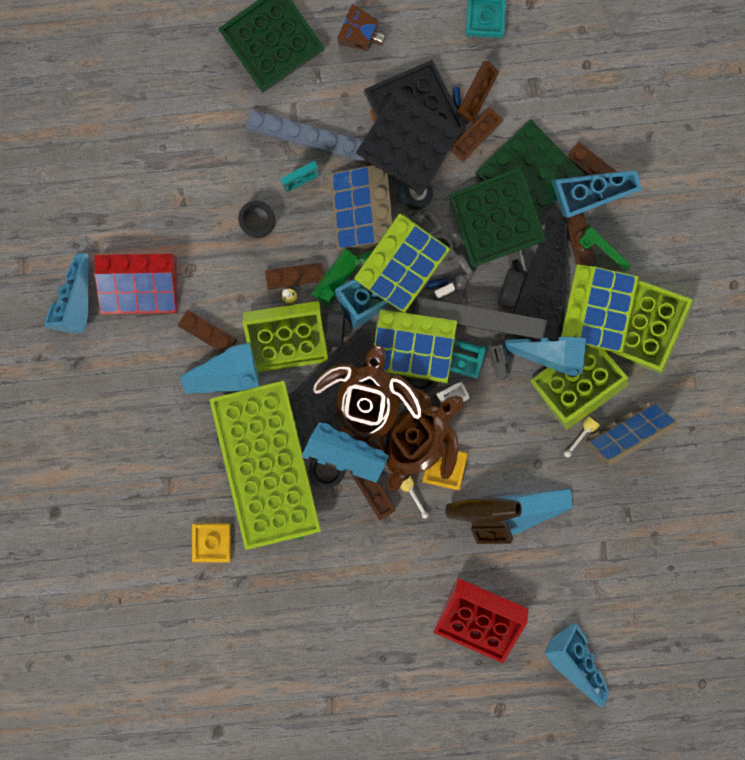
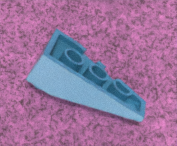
[44,253,88,334]
[335,280,392,329]
[505,337,586,376]
[180,343,260,394]
[494,489,573,534]
[544,623,610,707]

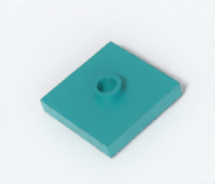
[465,0,506,39]
[280,161,320,192]

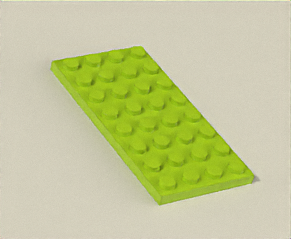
[209,381,321,550]

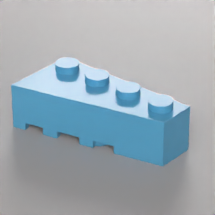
[551,170,642,218]
[301,422,389,482]

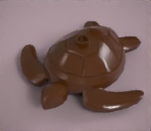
[313,344,423,453]
[384,388,464,492]

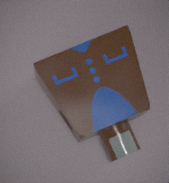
[337,4,386,51]

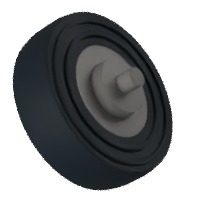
[399,183,433,210]

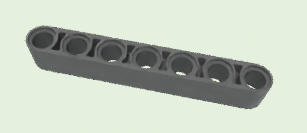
[413,298,547,340]

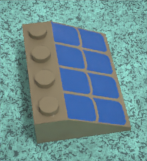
[330,165,392,250]
[586,402,679,465]

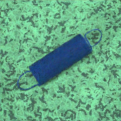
[453,82,461,109]
[425,278,453,289]

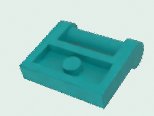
[450,339,487,379]

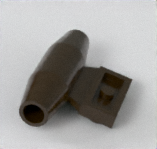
[445,498,522,544]

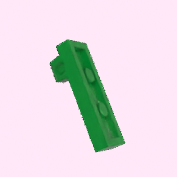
[579,223,631,271]
[311,248,361,306]

